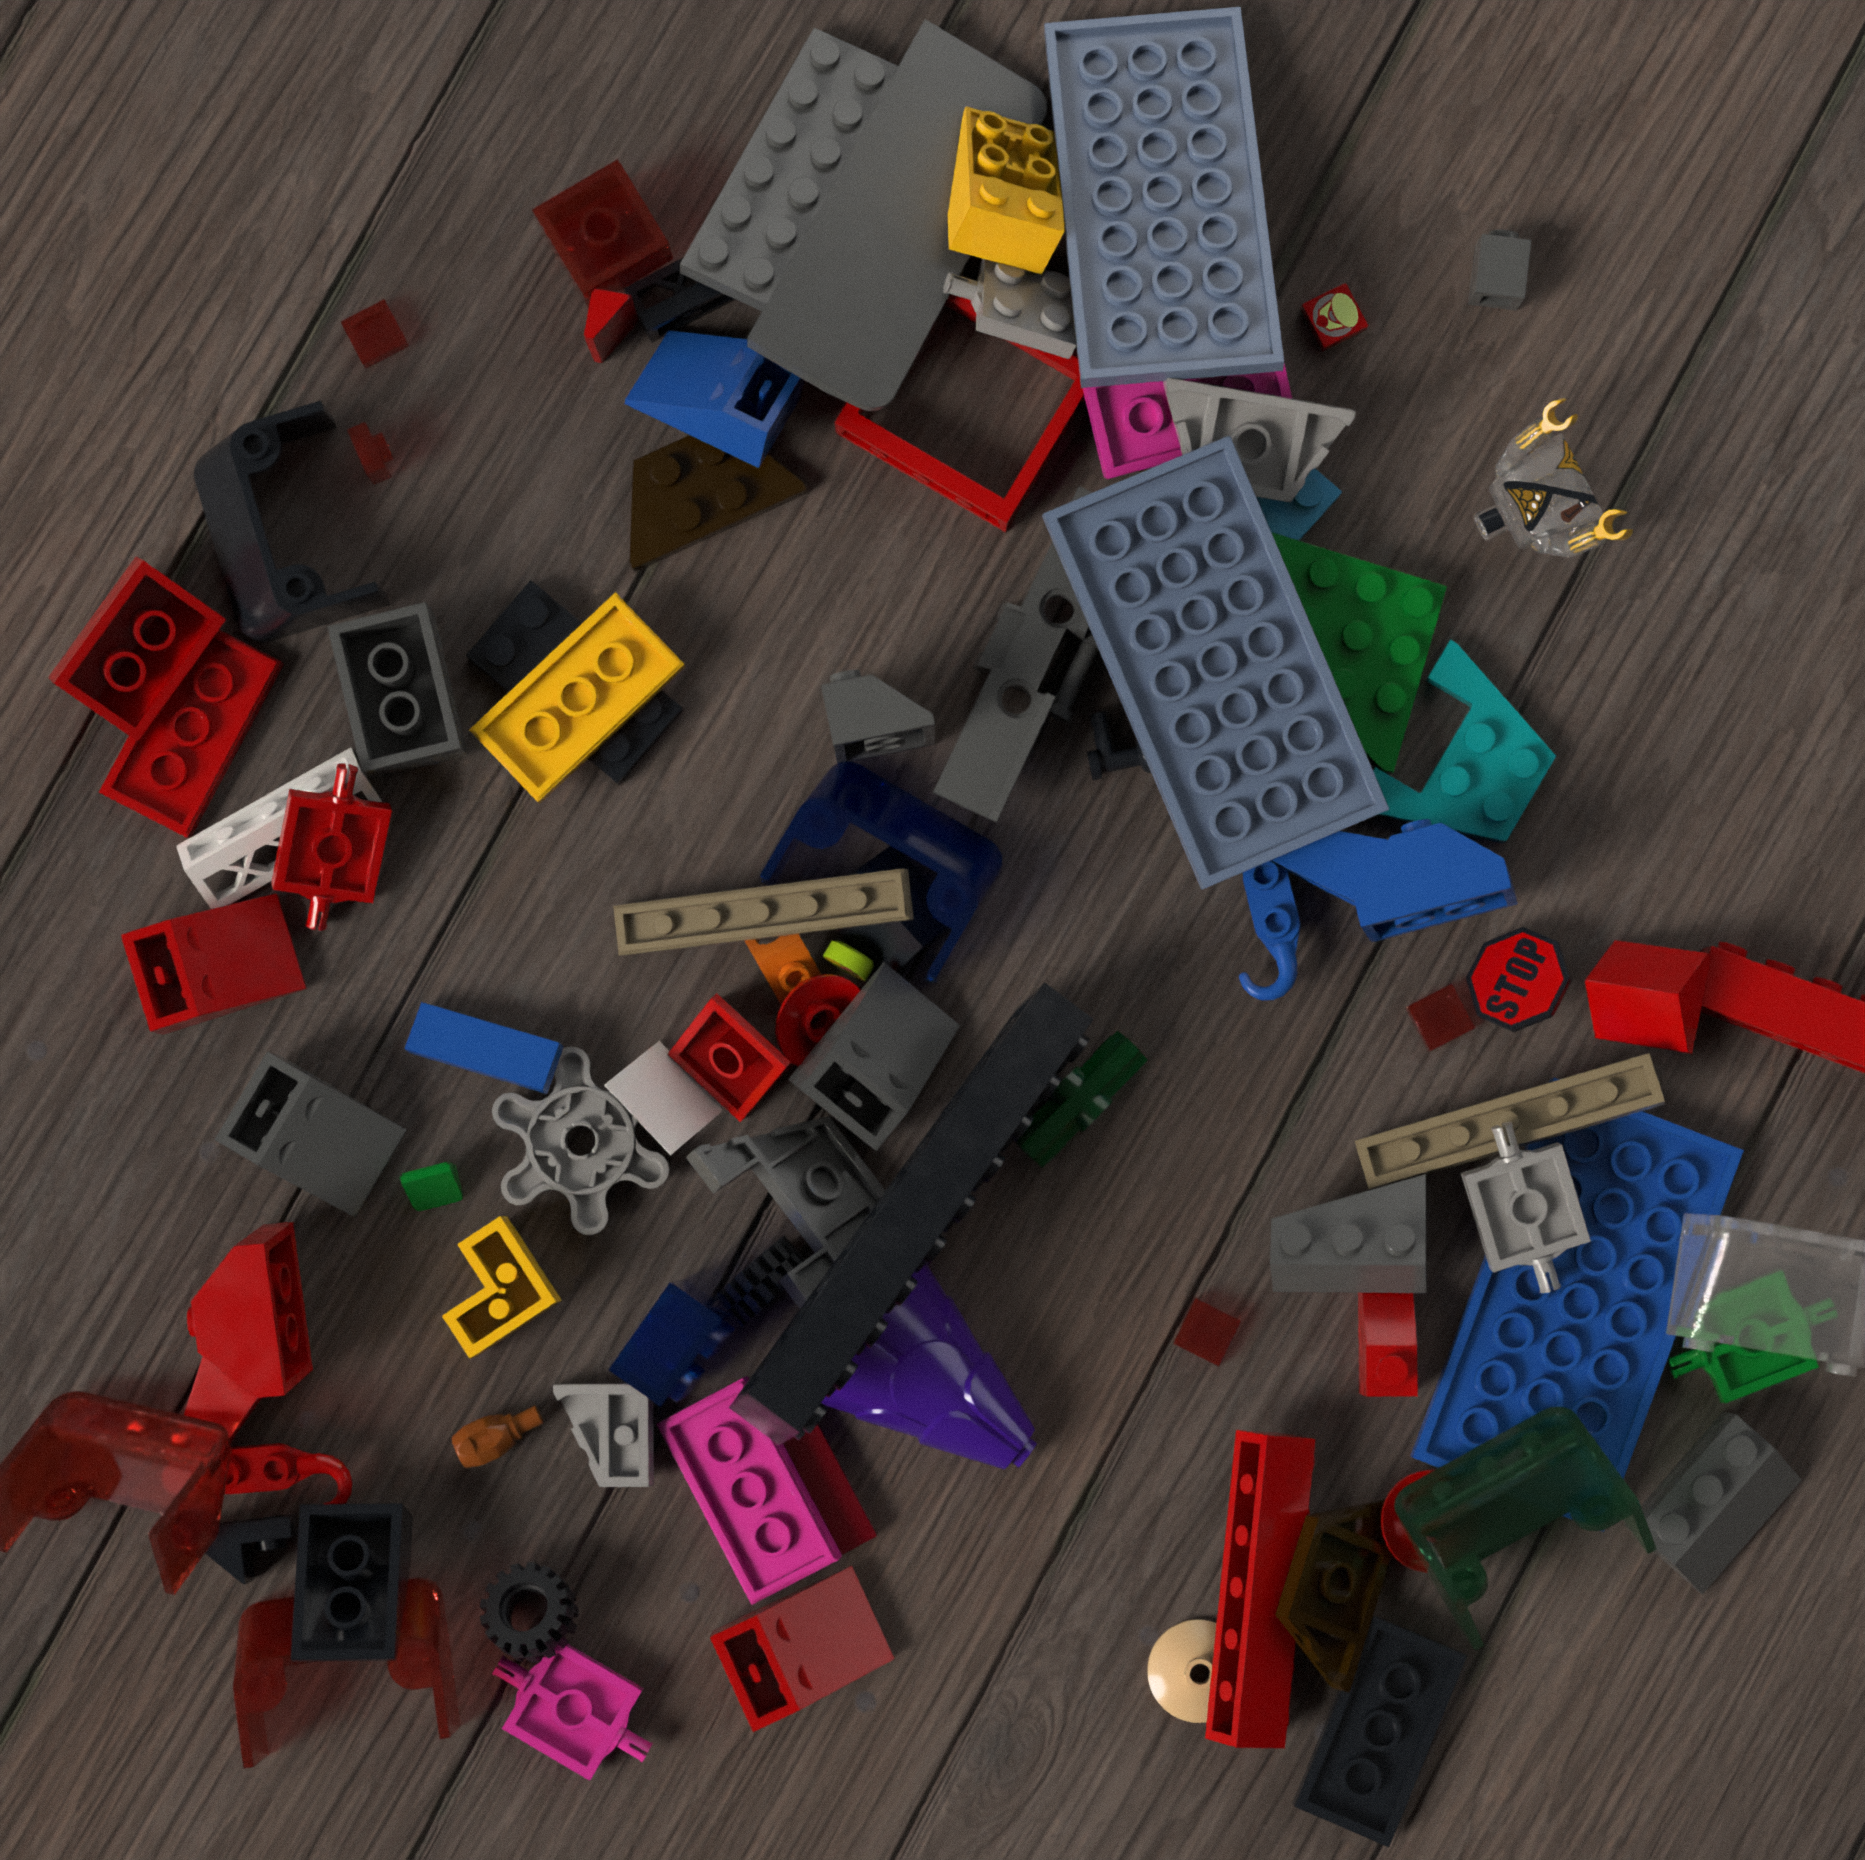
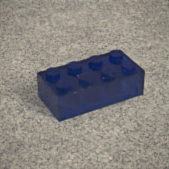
[608,1279,735,1407]

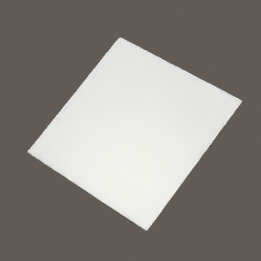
[604,1041,725,1155]

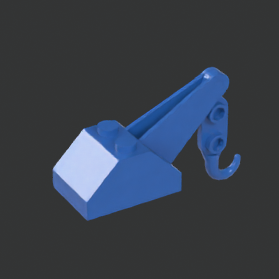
[1239,819,1518,1000]

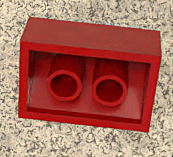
[48,556,226,741]

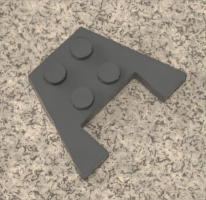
[686,1116,885,1309]

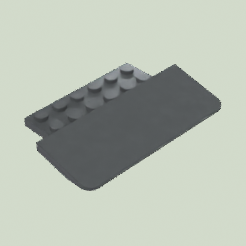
[680,19,1047,411]

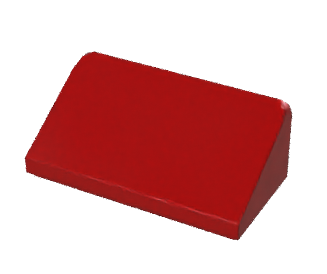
[584,289,639,363]

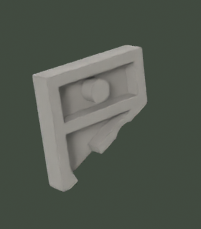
[553,1383,654,1487]

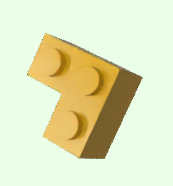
[442,1216,562,1359]

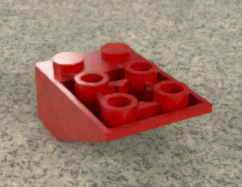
[121,893,307,1035]
[710,1565,895,1732]

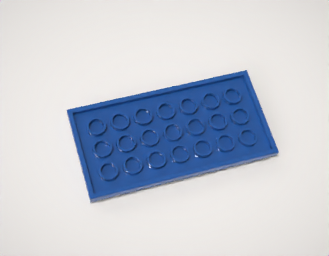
[1410,1078,1744,1532]

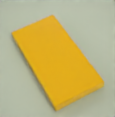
[469,592,686,804]

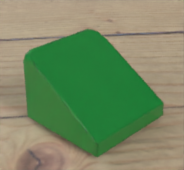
[400,1162,463,1211]

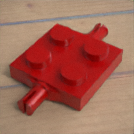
[271,763,392,931]

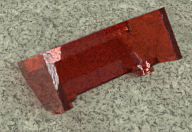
[0,1391,232,1595]
[233,1577,461,1769]

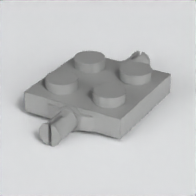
[943,259,1077,359]
[1461,1122,1591,1293]

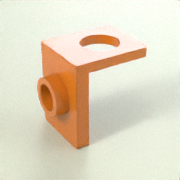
[745,934,822,1005]

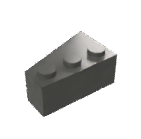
[1270,1174,1427,1293]

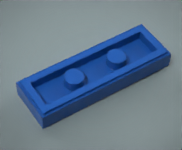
[404,1002,564,1094]

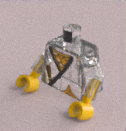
[1474,398,1633,557]

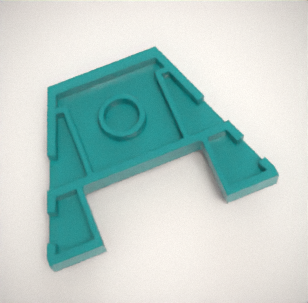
[1373,639,1556,843]

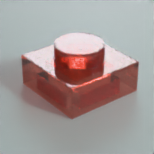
[347,422,394,485]

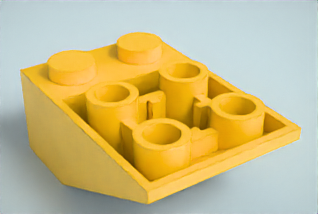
[947,106,1065,274]

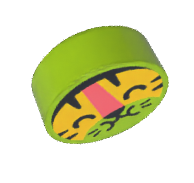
[823,940,875,982]

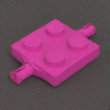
[492,1644,653,1781]

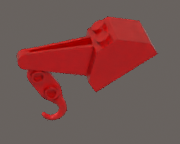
[163,1222,353,1504]

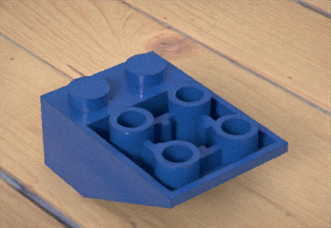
[624,330,805,468]

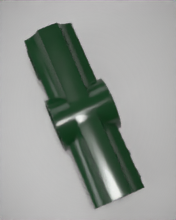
[1016,1030,1148,1168]

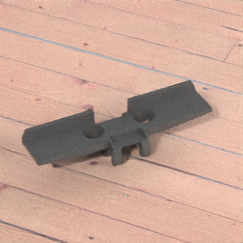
[933,486,1100,823]

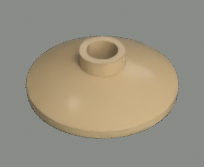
[1147,1619,1216,1723]

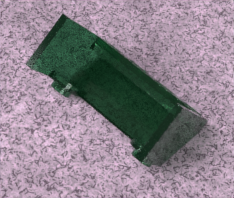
[1394,1407,1657,1651]

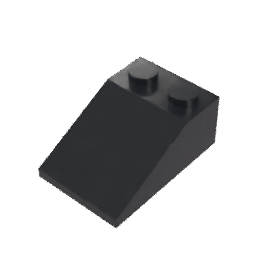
[291,1503,413,1662]

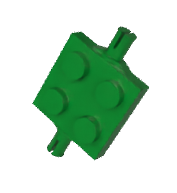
[1667,1271,1836,1404]

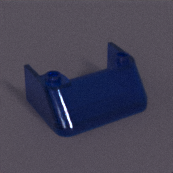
[760,761,1002,983]

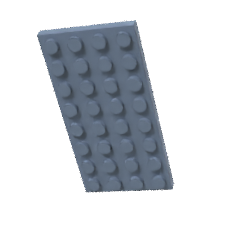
[1044,7,1284,388]
[1042,435,1389,890]

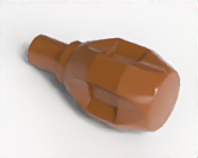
[451,1405,544,1468]

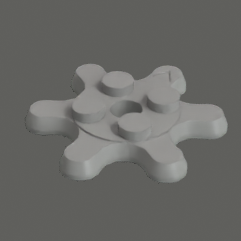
[492,1047,670,1235]

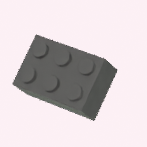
[327,602,468,780]

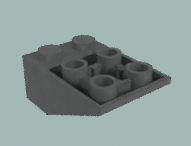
[788,962,960,1151]
[214,1051,407,1217]

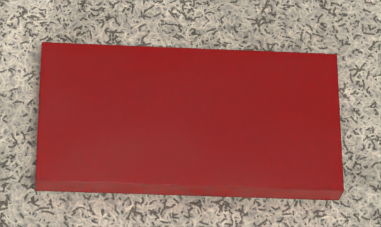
[99,630,284,839]

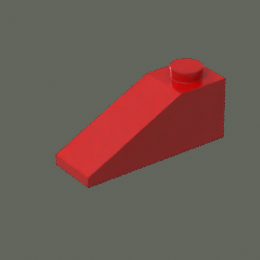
[1358,1293,1418,1397]

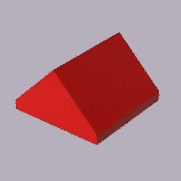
[1585,940,1712,1054]
[667,993,794,1123]

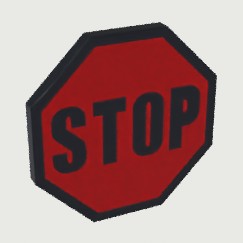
[1466,927,1571,1032]

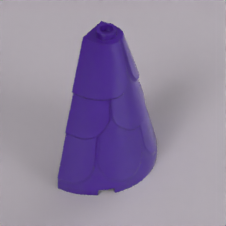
[821,1264,1037,1469]

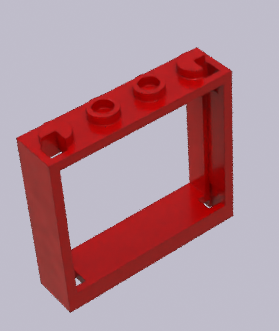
[834,294,1085,533]

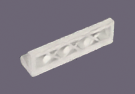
[176,747,382,909]

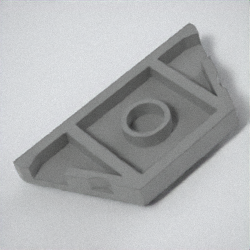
[1163,378,1356,502]

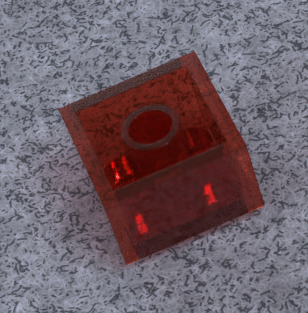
[532,159,673,309]

